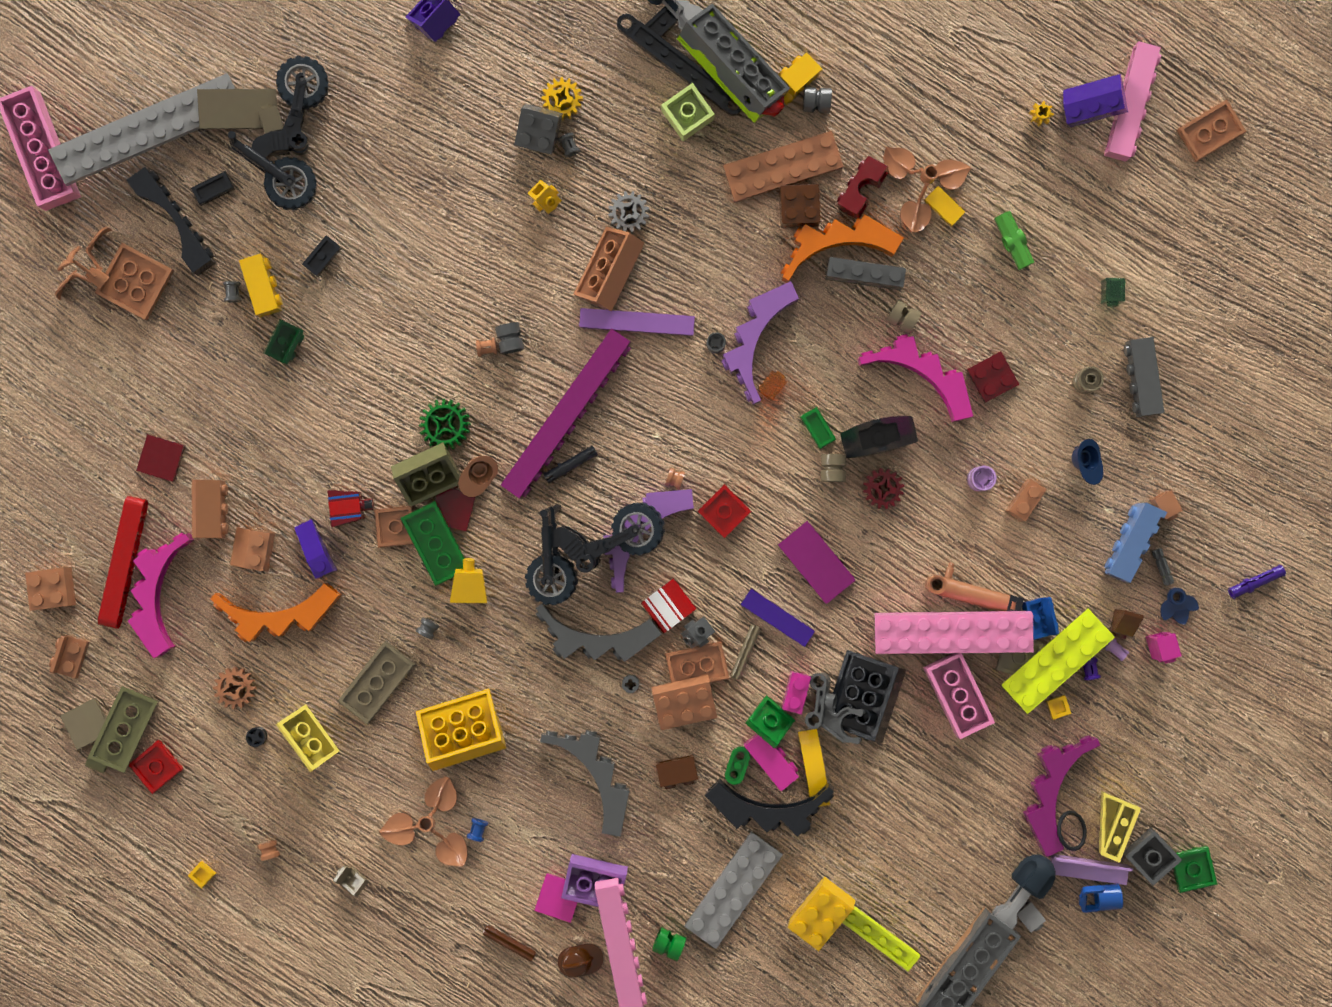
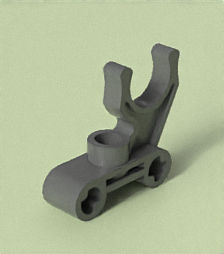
[805,673,865,745]

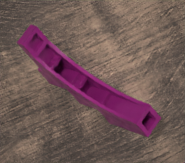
[1023,735,1101,857]

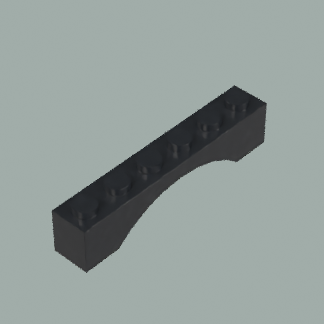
[126,167,216,276]

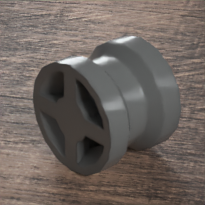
[416,617,439,640]

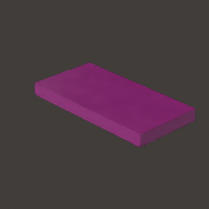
[778,521,856,604]

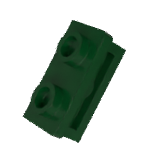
[263,319,304,365]

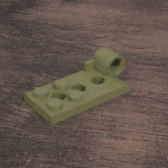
[85,686,159,774]

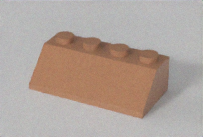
[573,226,644,311]

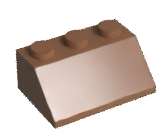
[192,480,228,538]

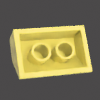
[276,704,339,772]

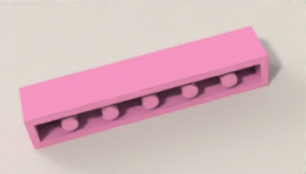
[1104,41,1161,162]

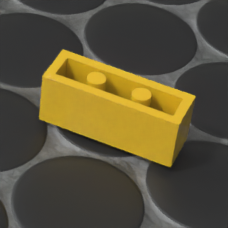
[239,253,283,318]

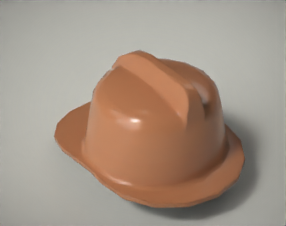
[458,455,498,497]

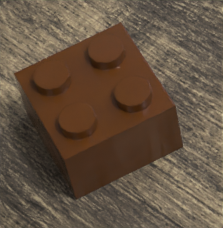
[779,184,820,228]

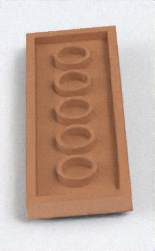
[723,131,843,203]

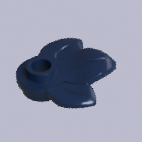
[1160,588,1199,625]

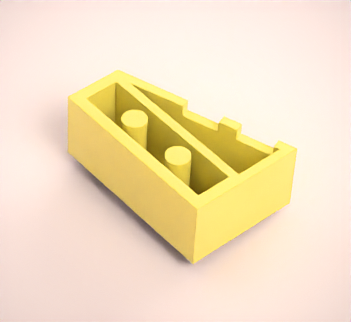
[1099,791,1141,863]

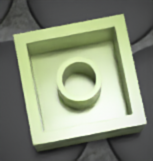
[661,83,715,141]

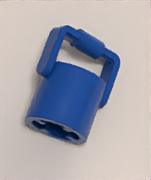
[1079,884,1123,913]

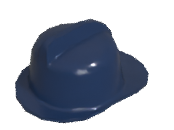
[1071,439,1104,485]

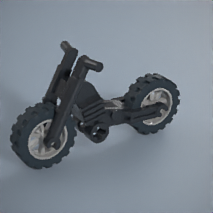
[228,56,329,211]
[525,502,665,605]

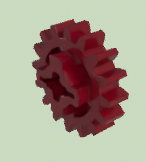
[862,468,905,509]

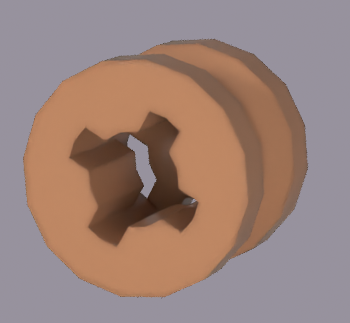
[665,468,685,490]
[257,840,280,861]

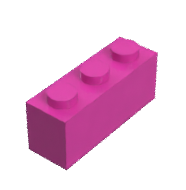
[744,734,799,791]

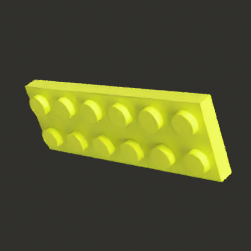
[1001,608,1115,714]

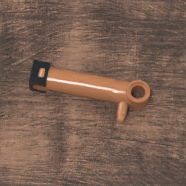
[925,563,1024,611]

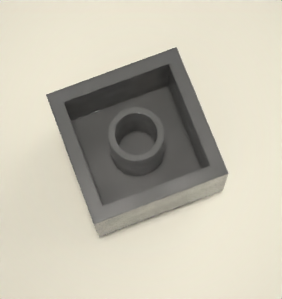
[514,104,563,155]
[1123,827,1182,886]

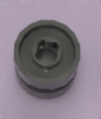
[803,87,832,114]
[495,322,525,354]

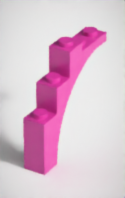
[857,334,973,422]
[128,533,194,659]

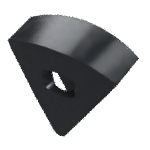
[840,416,918,459]

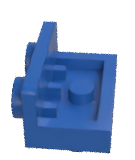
[1022,597,1059,640]

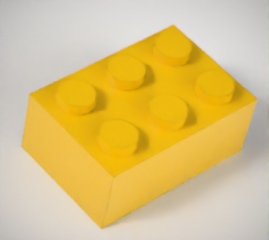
[787,876,855,951]

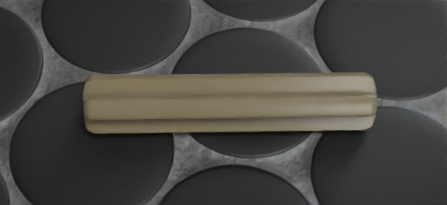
[731,624,760,679]

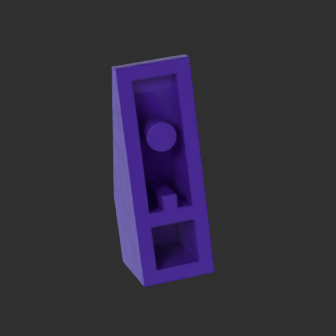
[294,519,337,579]

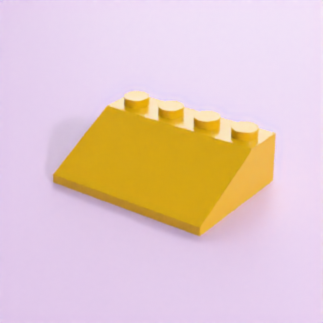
[416,689,506,771]

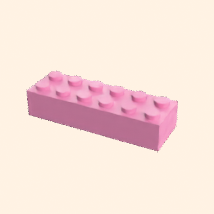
[0,86,81,211]

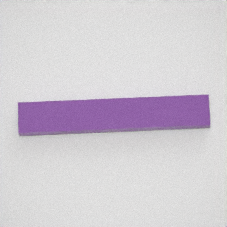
[579,308,695,336]

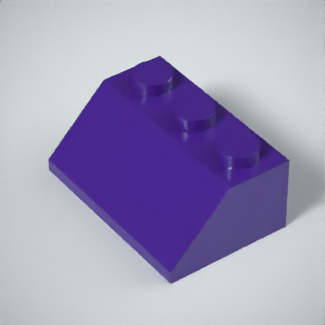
[1063,74,1128,128]

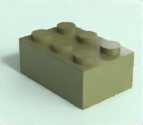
[391,442,460,507]

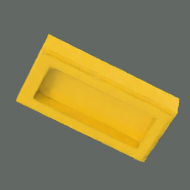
[924,186,965,227]

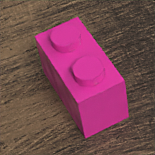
[1146,632,1182,664]
[781,671,811,714]

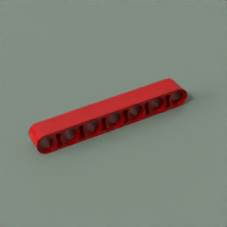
[98,496,148,629]

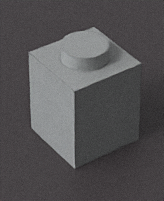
[1017,899,1046,933]

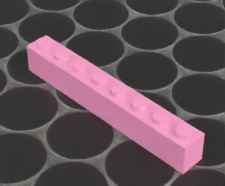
[595,878,647,1007]

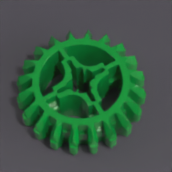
[419,399,471,450]

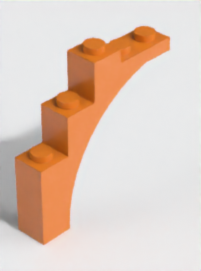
[781,214,904,283]
[210,583,342,642]

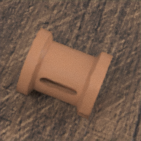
[476,337,498,357]

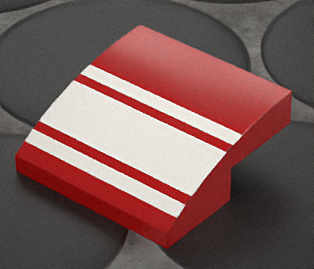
[641,578,696,634]

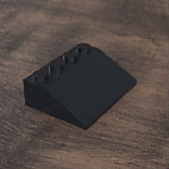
[833,650,906,743]

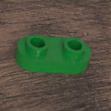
[725,746,750,785]

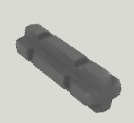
[1152,548,1174,586]

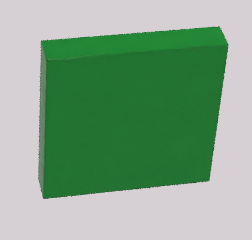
[745,695,795,748]
[1173,846,1218,893]

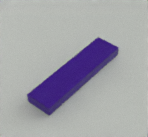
[740,589,815,647]

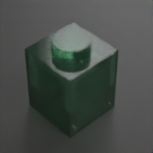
[1101,278,1126,307]

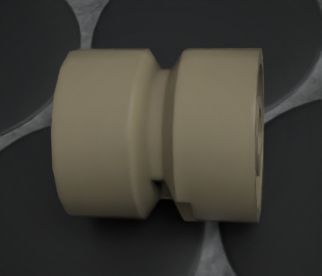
[886,299,922,334]
[1072,366,1104,394]
[821,454,846,482]

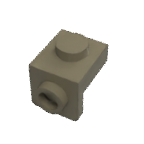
[333,865,369,897]

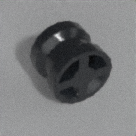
[246,726,268,747]

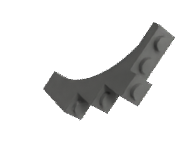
[536,603,662,662]
[540,730,630,837]

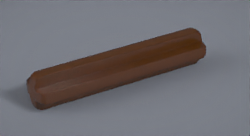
[483,925,536,961]

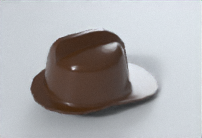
[558,944,603,978]

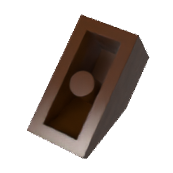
[1109,609,1144,639]

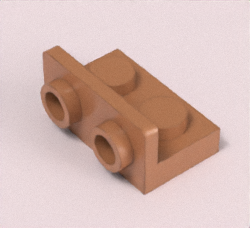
[49,635,90,679]

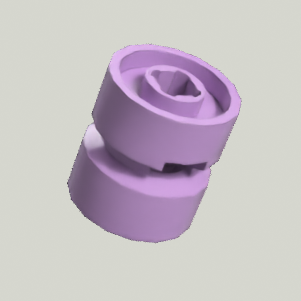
[967,466,997,492]

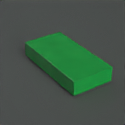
[800,407,836,450]

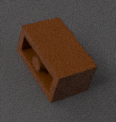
[656,755,698,789]

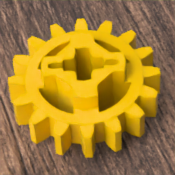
[541,77,583,120]

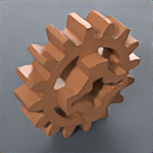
[213,667,257,709]

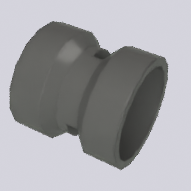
[706,332,726,354]

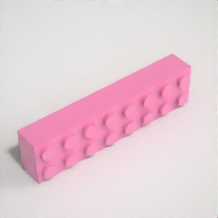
[875,611,1034,654]

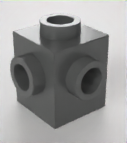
[680,617,715,649]

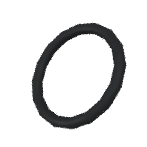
[1057,810,1087,851]

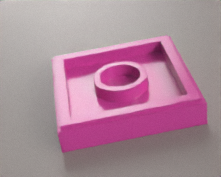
[534,873,577,923]

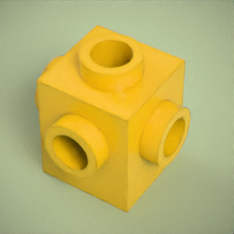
[527,180,562,214]

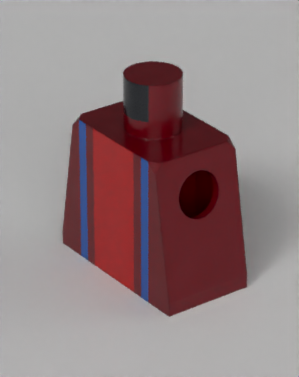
[327,490,374,527]

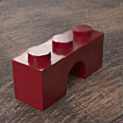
[837,155,889,219]

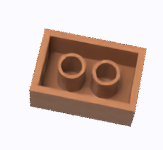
[652,675,718,730]

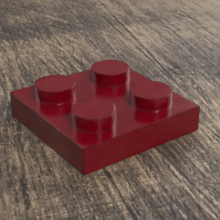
[967,351,1019,403]

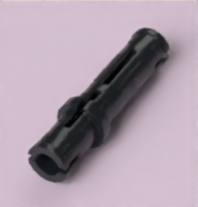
[543,445,598,484]

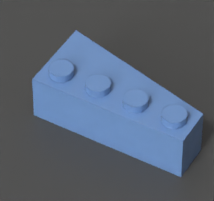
[1104,503,1167,583]

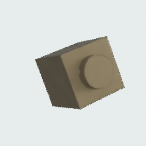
[258,104,284,134]

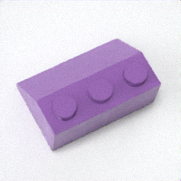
[561,854,628,907]

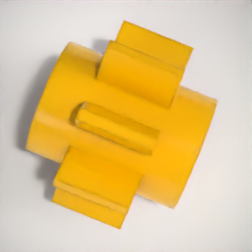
[1029,101,1054,127]

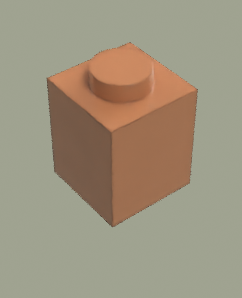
[1150,490,1183,521]

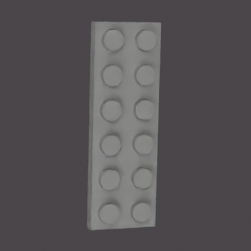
[684,831,783,949]

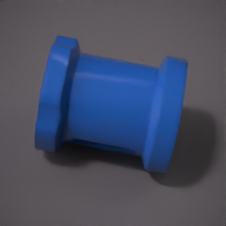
[466,818,488,842]

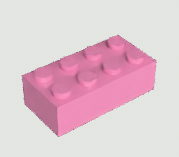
[923,653,995,739]

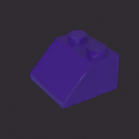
[405,0,461,42]

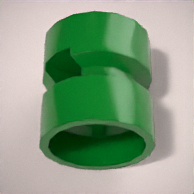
[652,927,686,962]

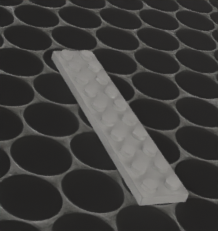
[48,73,235,186]

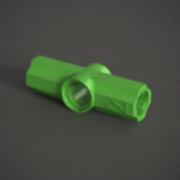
[994,211,1034,270]

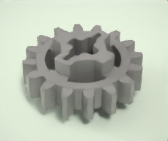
[608,191,649,233]

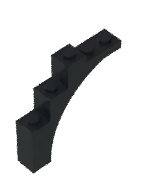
[705,778,834,837]

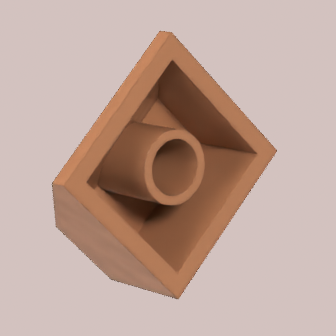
[230,527,275,571]

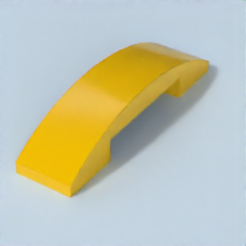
[798,729,830,807]

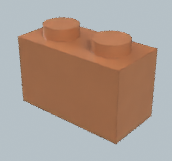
[1005,479,1047,522]

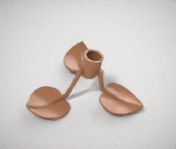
[883,147,971,233]
[55,227,112,300]
[379,777,468,867]

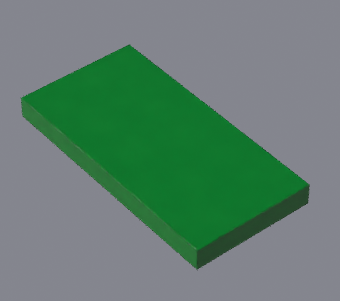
[400,501,465,586]

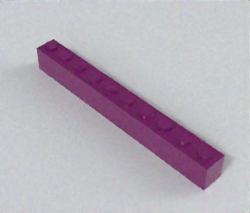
[501,328,631,499]

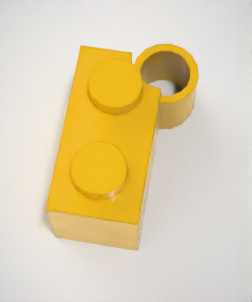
[778,52,822,105]

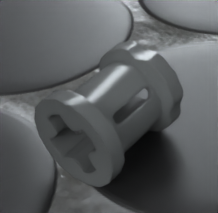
[558,133,580,158]
[223,281,242,303]
[622,675,639,693]

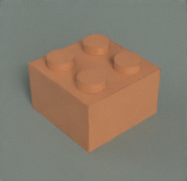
[25,567,76,611]

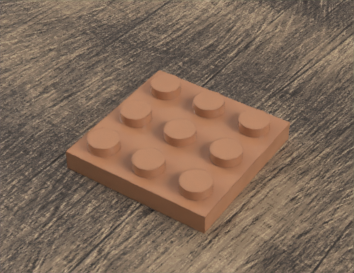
[95,243,174,320]

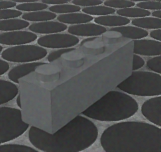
[825,257,906,291]
[1124,337,1165,417]

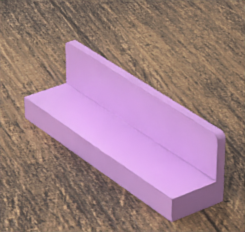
[1050,854,1133,885]

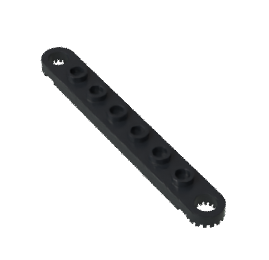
[617,13,742,116]

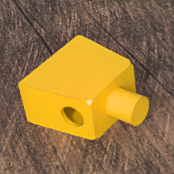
[450,558,487,603]

